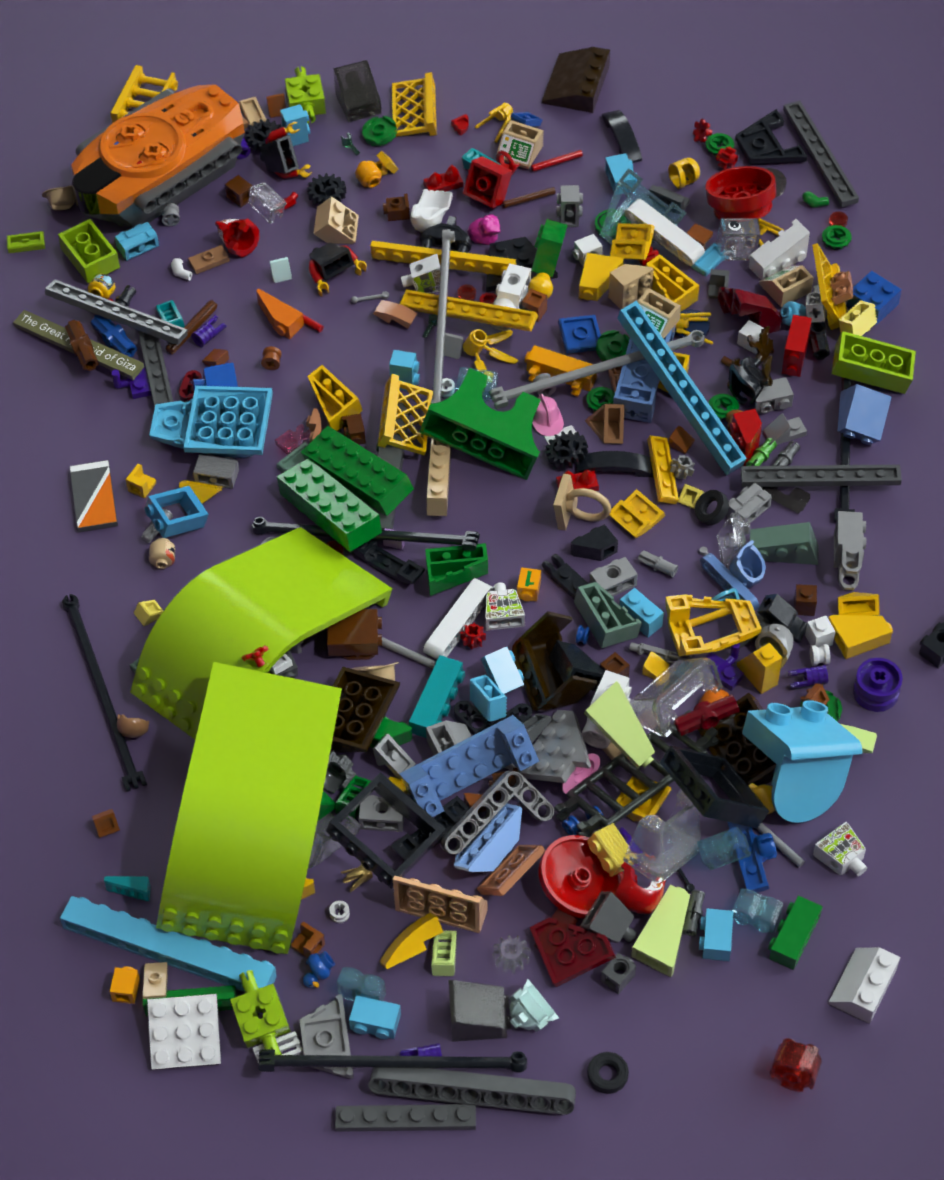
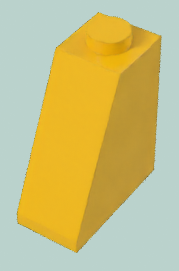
[579,253,624,301]
[828,615,893,659]
[736,643,782,694]

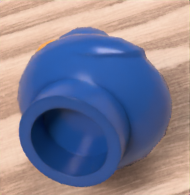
[303,951,335,988]

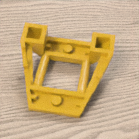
[665,594,762,656]

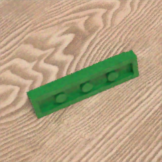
[143,985,236,1017]

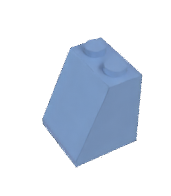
[837,384,892,445]

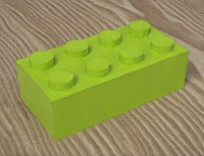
[831,331,916,394]

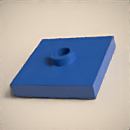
[558,315,601,354]

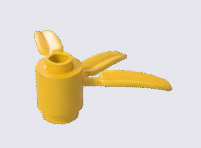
[463,329,518,383]

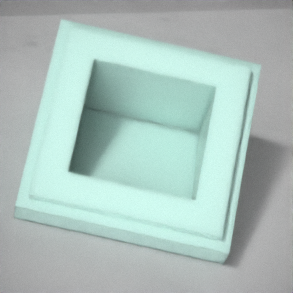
[270,257,292,283]

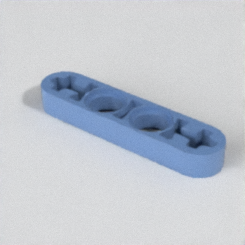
[700,553,759,611]

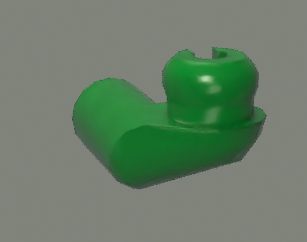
[802,191,829,208]

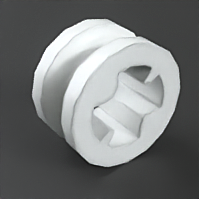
[441,378,455,398]
[329,900,350,923]

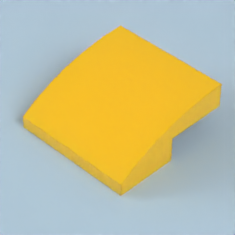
[610,223,655,260]
[609,489,665,538]

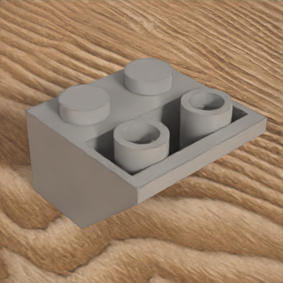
[426,720,471,755]

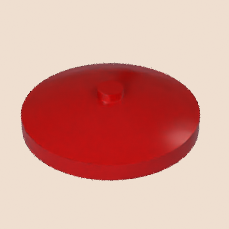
[538,835,623,918]

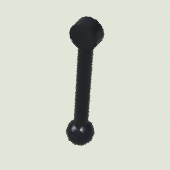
[668,854,695,893]

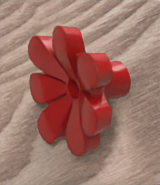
[693,119,712,142]
[241,645,269,668]

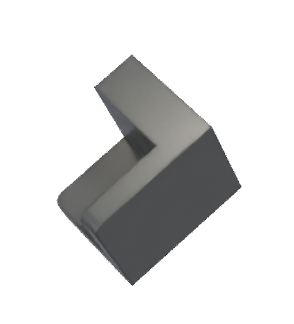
[708,269,730,299]

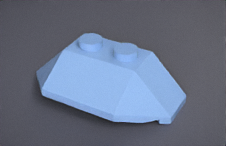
[454,803,522,872]

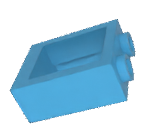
[144,486,209,538]

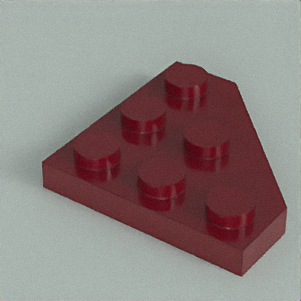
[530,917,616,987]

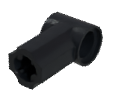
[809,322,830,360]

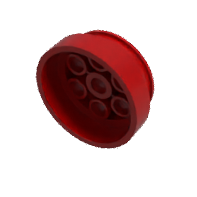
[705,166,777,223]

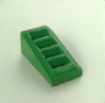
[336,776,371,820]

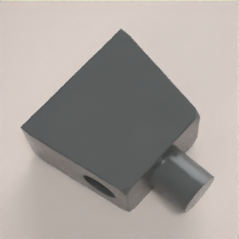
[580,891,636,943]

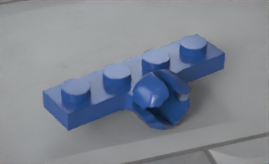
[728,822,777,895]

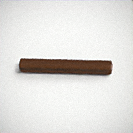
[166,300,217,354]

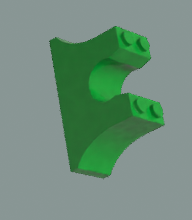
[419,368,541,480]

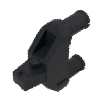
[420,216,472,253]

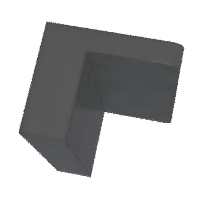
[648,185,690,215]

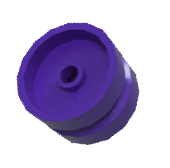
[853,657,903,712]

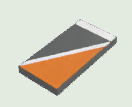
[70,460,118,532]

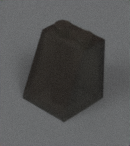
[333,60,382,122]
[449,980,511,1042]

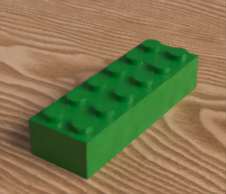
[301,426,414,516]
[277,458,382,552]

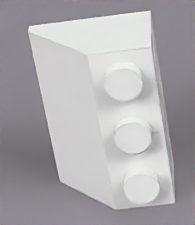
[828,947,900,1024]

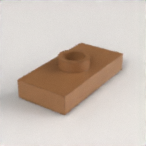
[188,245,230,274]

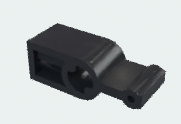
[757,594,807,643]

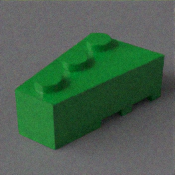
[531,219,568,277]
[425,543,488,596]

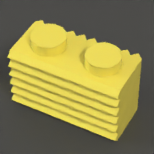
[839,300,877,336]
[587,823,638,877]

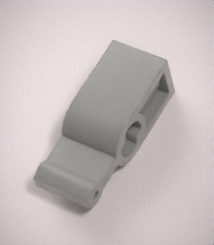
[806,285,826,322]

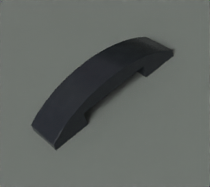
[602,110,642,163]
[576,451,654,477]
[353,539,425,584]
[391,796,470,861]

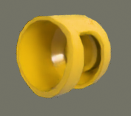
[668,157,700,189]

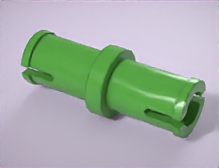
[746,438,777,466]

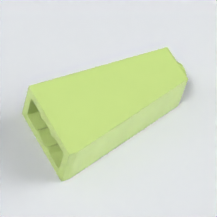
[584,681,655,769]
[632,884,690,977]

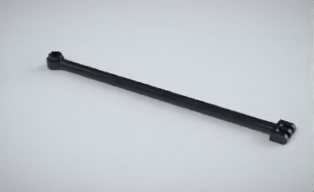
[834,377,855,523]
[252,517,480,551]
[62,594,147,792]
[258,1049,527,1073]

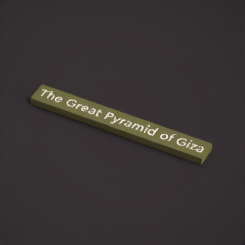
[13,310,144,380]

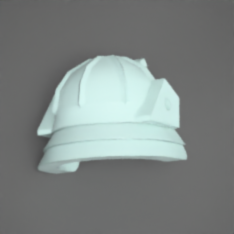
[509,979,559,1032]

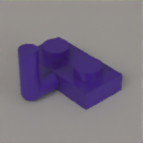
[112,362,152,399]
[698,643,744,691]

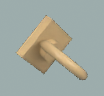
[553,474,611,530]

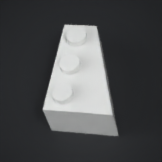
[749,219,810,280]

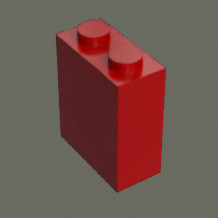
[781,315,812,377]

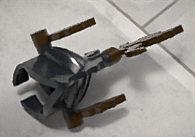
[727,326,774,405]

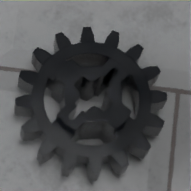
[245,119,281,152]
[307,173,347,205]
[546,430,588,469]

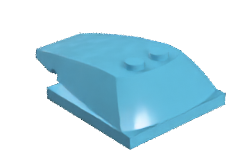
[149,386,273,458]

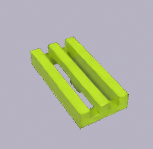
[7,231,45,253]

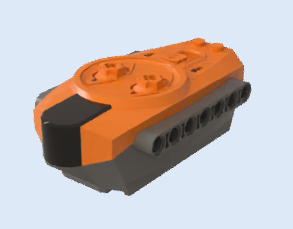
[71,84,245,228]

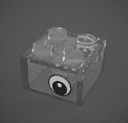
[716,218,760,261]

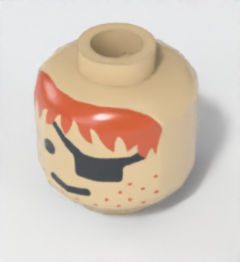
[149,538,175,569]

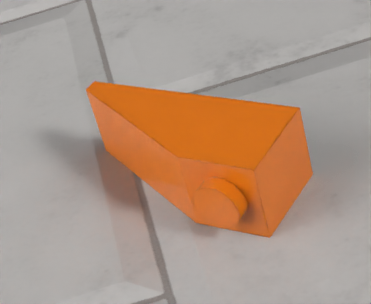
[256,288,304,339]

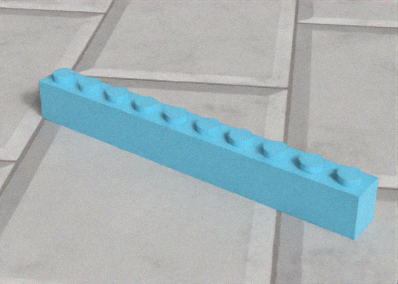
[617,300,747,476]
[60,896,277,992]

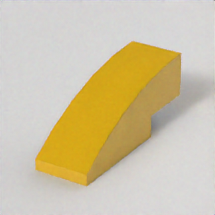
[379,912,443,969]

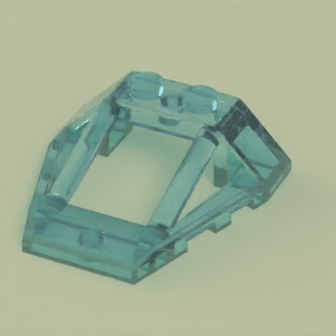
[599,168,687,245]

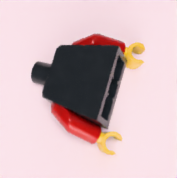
[260,122,312,179]
[309,243,367,296]

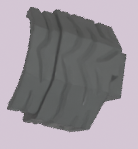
[323,751,357,794]

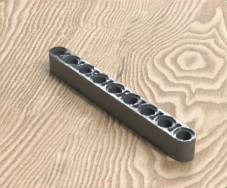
[368,1067,576,1115]

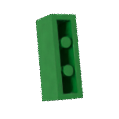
[768,895,823,970]

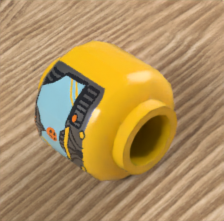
[88,274,115,299]

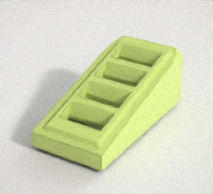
[431,930,457,976]

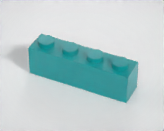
[409,655,465,738]

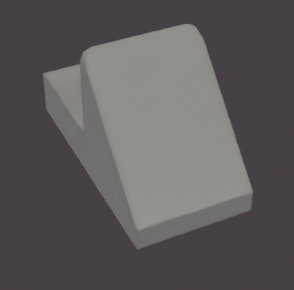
[763,413,807,445]
[373,733,416,779]

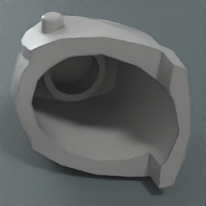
[755,624,793,668]

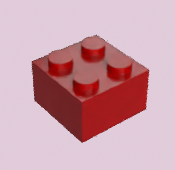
[463,156,513,208]

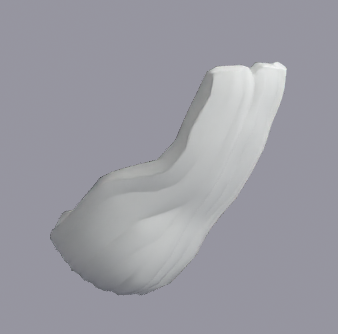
[410,189,453,232]

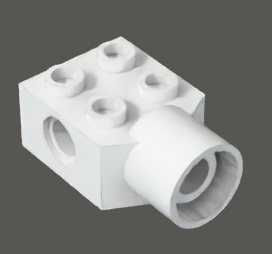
[490,263,531,331]
[582,670,632,749]

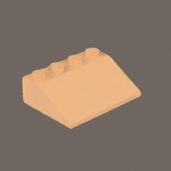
[393,875,488,933]

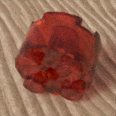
[770,1038,822,1092]

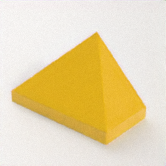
[179,480,223,504]
[837,592,880,616]

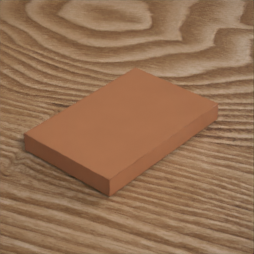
[477,845,546,896]

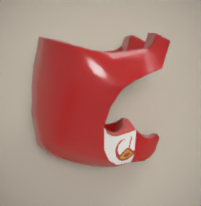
[215,218,260,257]
[615,862,666,914]

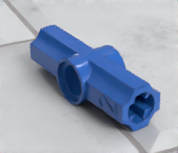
[91,314,137,358]

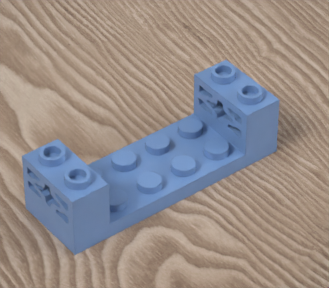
[613,325,676,423]
[399,715,540,817]

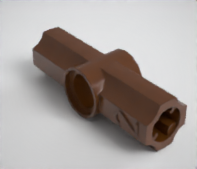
[65,320,99,371]

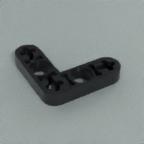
[454,701,532,735]

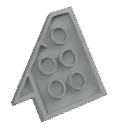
[517,710,591,783]

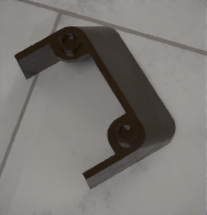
[512,611,598,712]

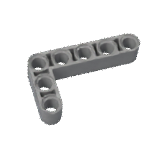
[441,771,554,854]

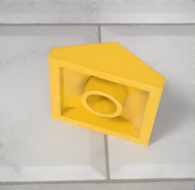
[616,776,672,822]

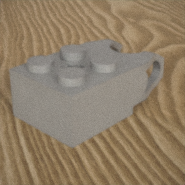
[834,511,866,590]

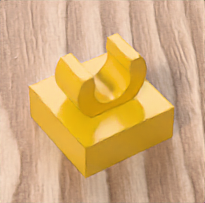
[376,150,398,176]

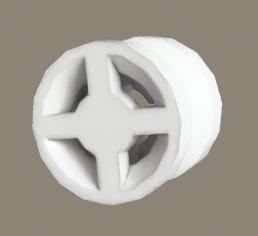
[810,644,830,666]

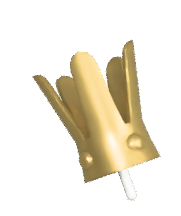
[341,864,373,892]

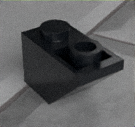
[571,524,618,561]

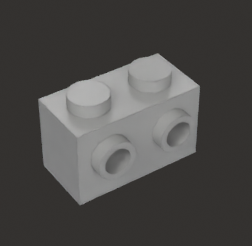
[556,185,583,227]

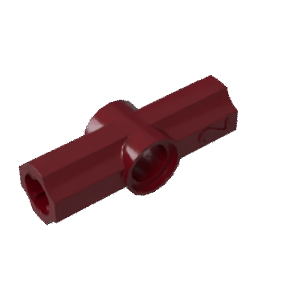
[673,695,739,736]

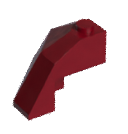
[718,287,782,334]

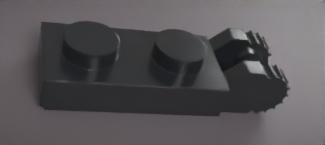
[542,553,589,599]

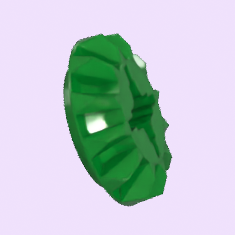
[706,133,734,156]
[822,225,852,250]
[586,387,615,412]
[708,394,739,420]

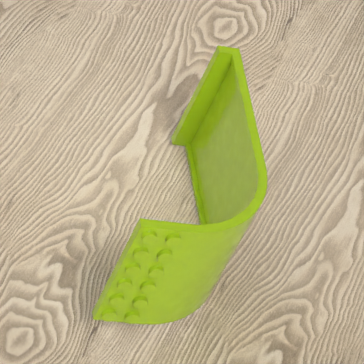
[130,527,392,739]
[156,662,342,954]

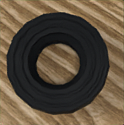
[695,490,729,525]
[587,1052,629,1094]

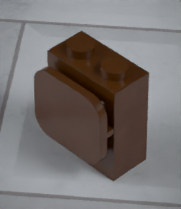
[327,609,382,660]

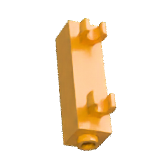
[525,345,597,397]

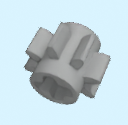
[670,455,695,480]

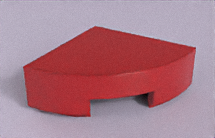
[451,114,469,135]

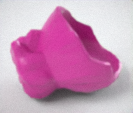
[468,214,501,245]

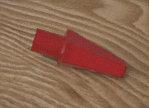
[273,192,298,213]

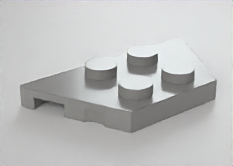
[300,994,354,1079]

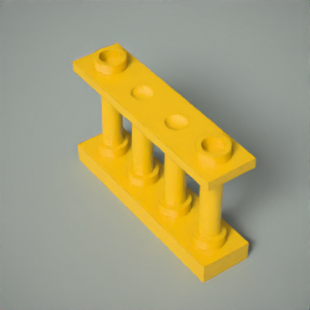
[111,65,178,123]

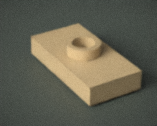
[143,962,168,999]

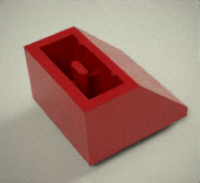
[730,409,762,466]

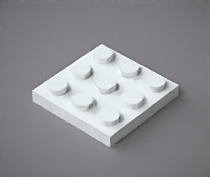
[147,994,221,1069]

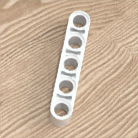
[624,199,705,266]
[423,578,494,660]

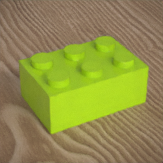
[58,219,120,283]

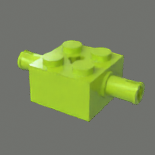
[285,66,326,124]
[230,970,291,1055]

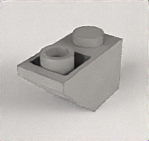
[755,377,794,414]

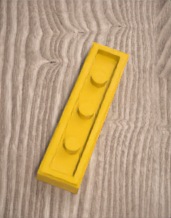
[647,435,679,504]

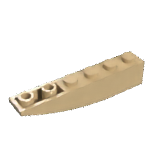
[427,438,451,516]

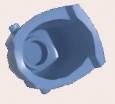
[729,540,766,588]

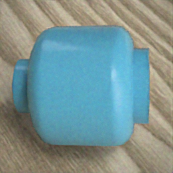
[780,301,807,326]

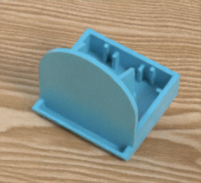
[742,700,862,823]

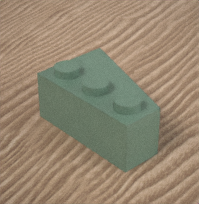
[750,522,819,565]
[574,582,642,648]

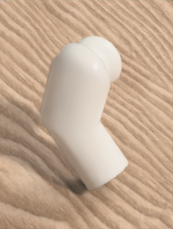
[171,258,193,281]

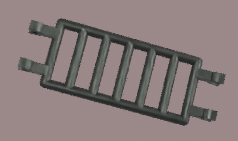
[554,710,719,837]

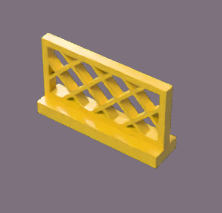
[392,72,437,137]
[812,243,847,330]
[377,374,433,455]

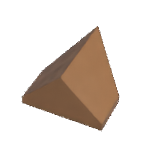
[585,404,624,444]

